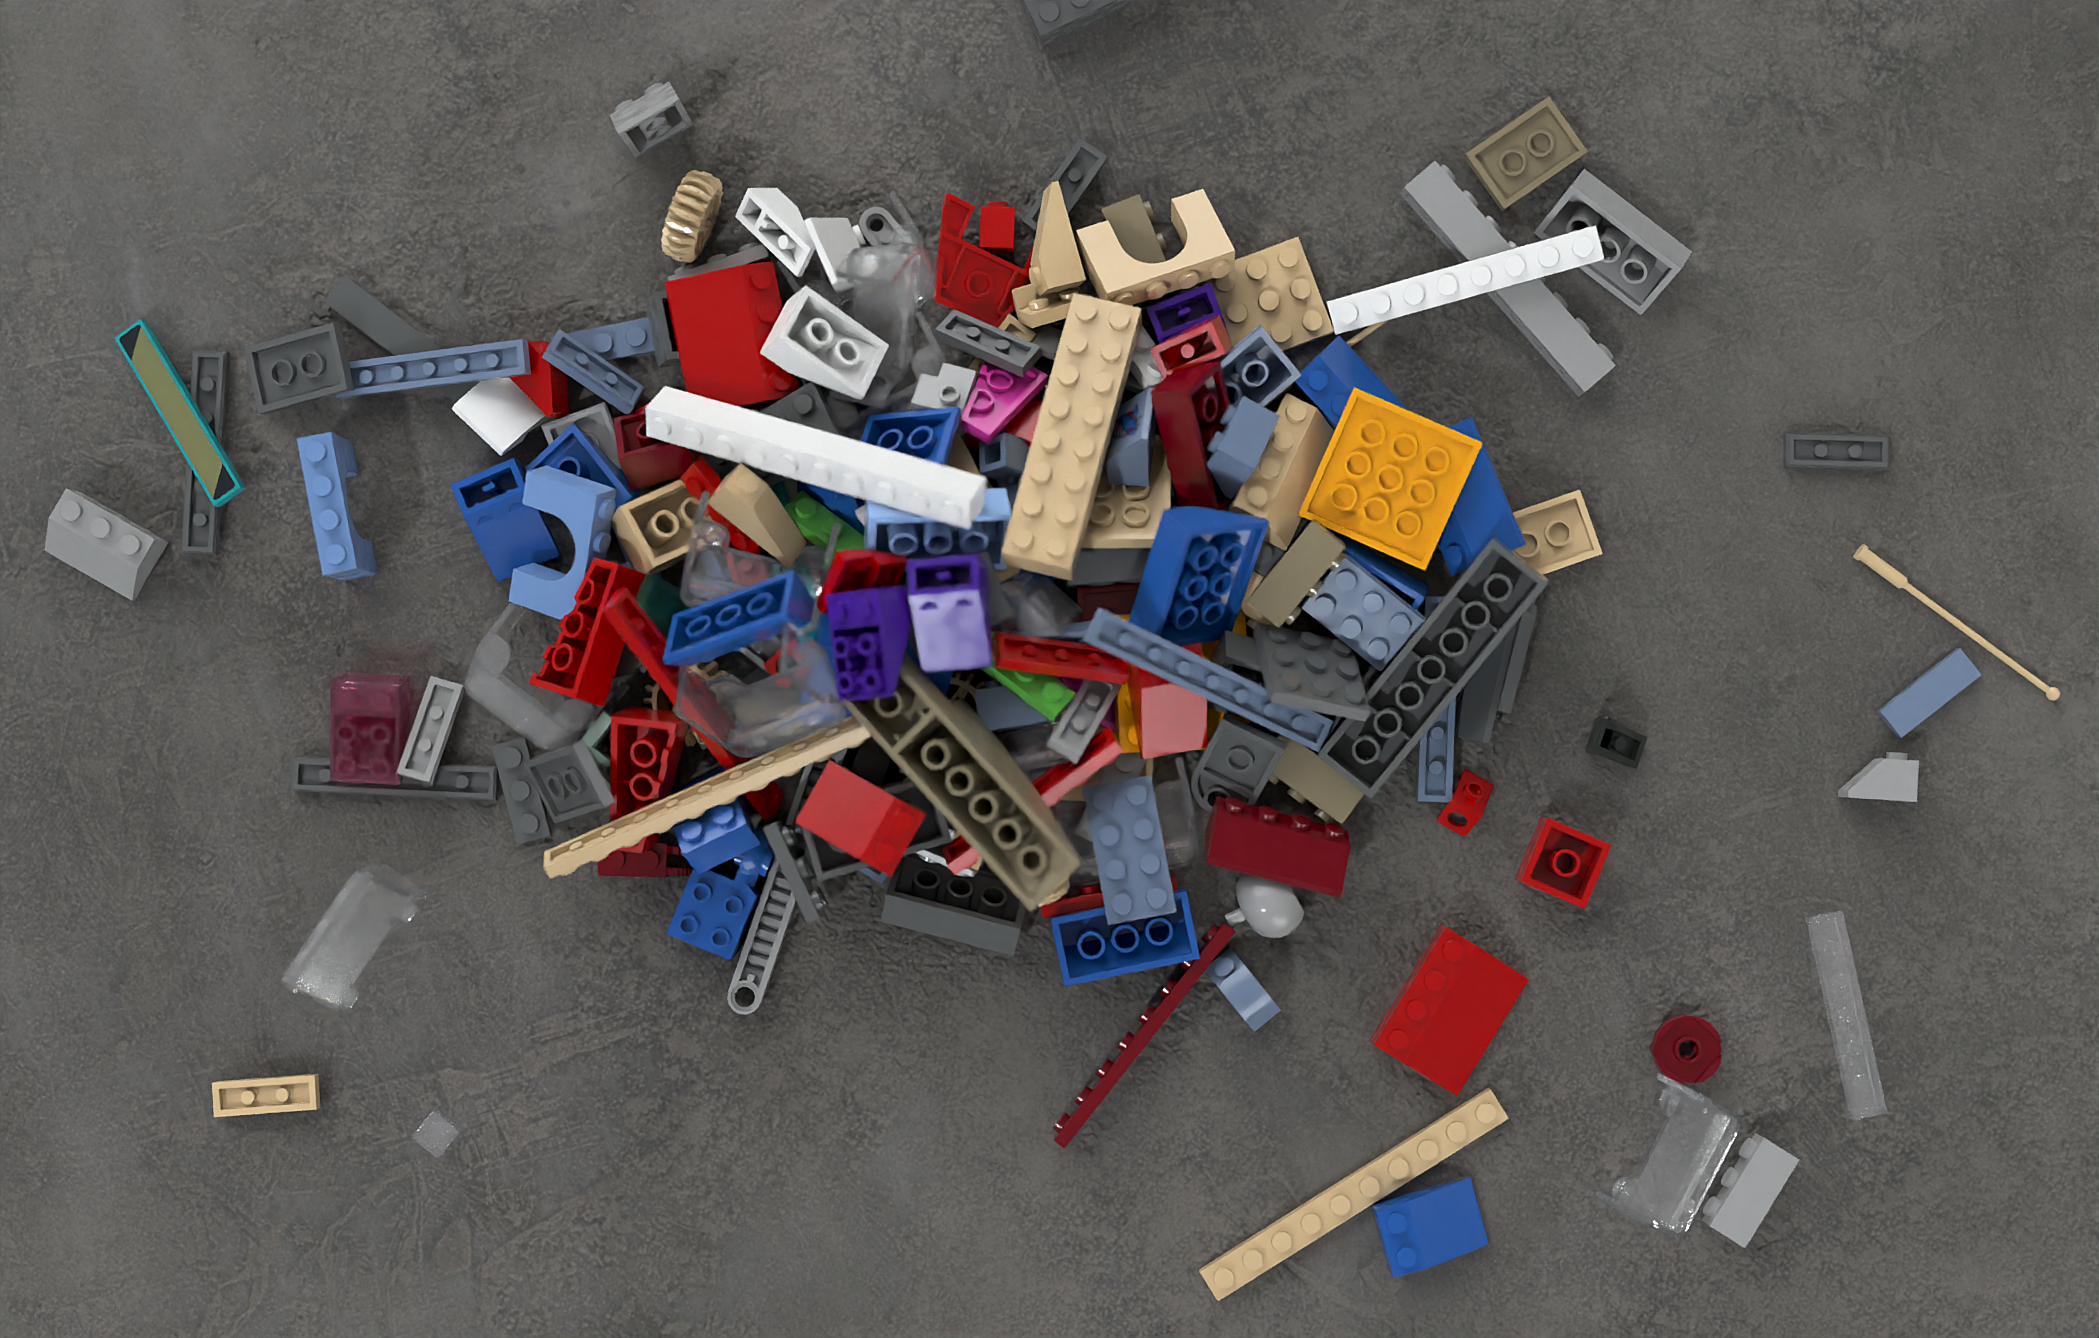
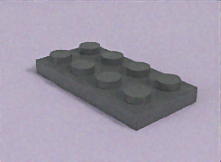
[702,382,843,488]

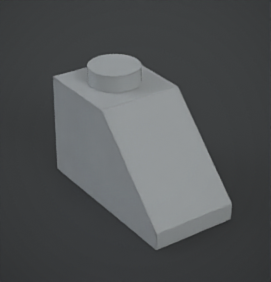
[1838,752,1919,802]

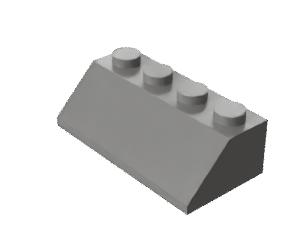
[1534,169,1692,315]

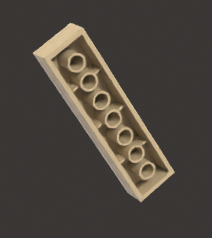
[1001,293,1142,581]

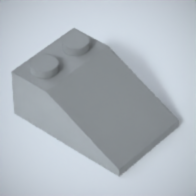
[610,81,694,158]

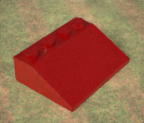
[664,261,799,409]
[1369,925,1529,1096]

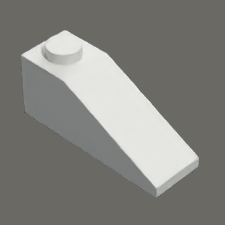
[735,188,815,277]

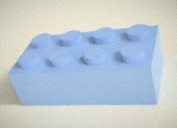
[864,488,1011,572]

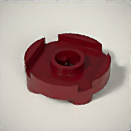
[1650,1014,1722,1084]

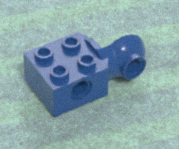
[666,827,775,960]

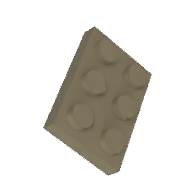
[1464,97,1588,212]

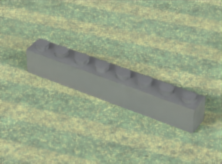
[1400,161,1616,397]

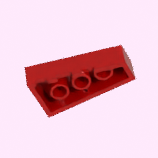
[528,558,647,707]
[610,706,689,853]

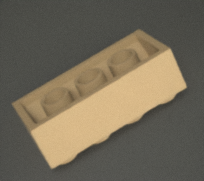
[1228,393,1334,551]

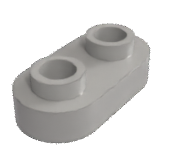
[859,207,915,269]

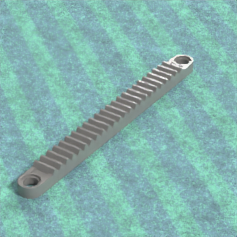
[727,722,849,1015]

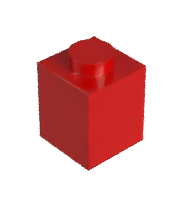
[980,201,1015,254]

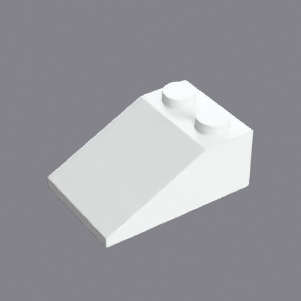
[804,218,880,302]
[760,286,889,400]

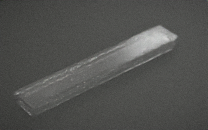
[1806,910,1887,1120]

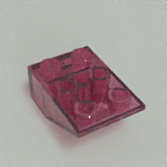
[330,672,410,785]

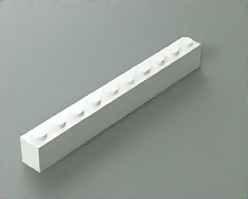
[646,386,986,529]

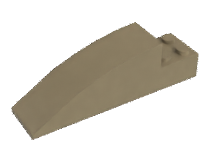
[841,652,1083,911]

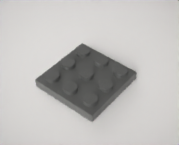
[1253,622,1371,722]

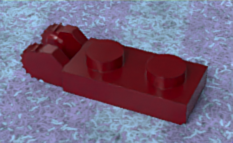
[598,843,694,878]

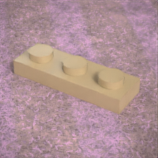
[212,1074,320,1117]

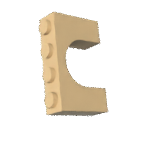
[1076,189,1235,306]

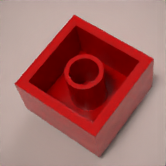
[1514,817,1612,909]

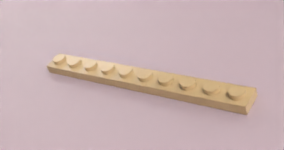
[544,715,871,879]
[1199,1088,1509,1301]

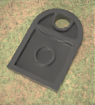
[1191,713,1287,813]

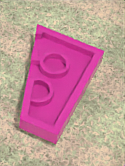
[960,361,1048,444]

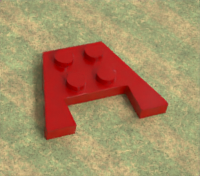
[933,193,1034,328]

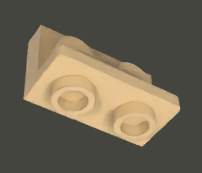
[1012,284,1092,328]

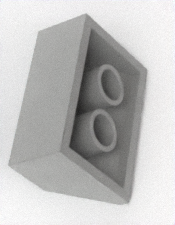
[44,488,168,601]

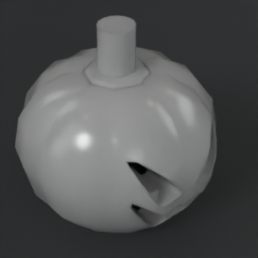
[1225,873,1305,938]

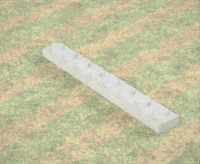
[1327,226,1604,335]

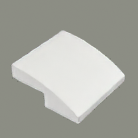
[452,377,548,456]

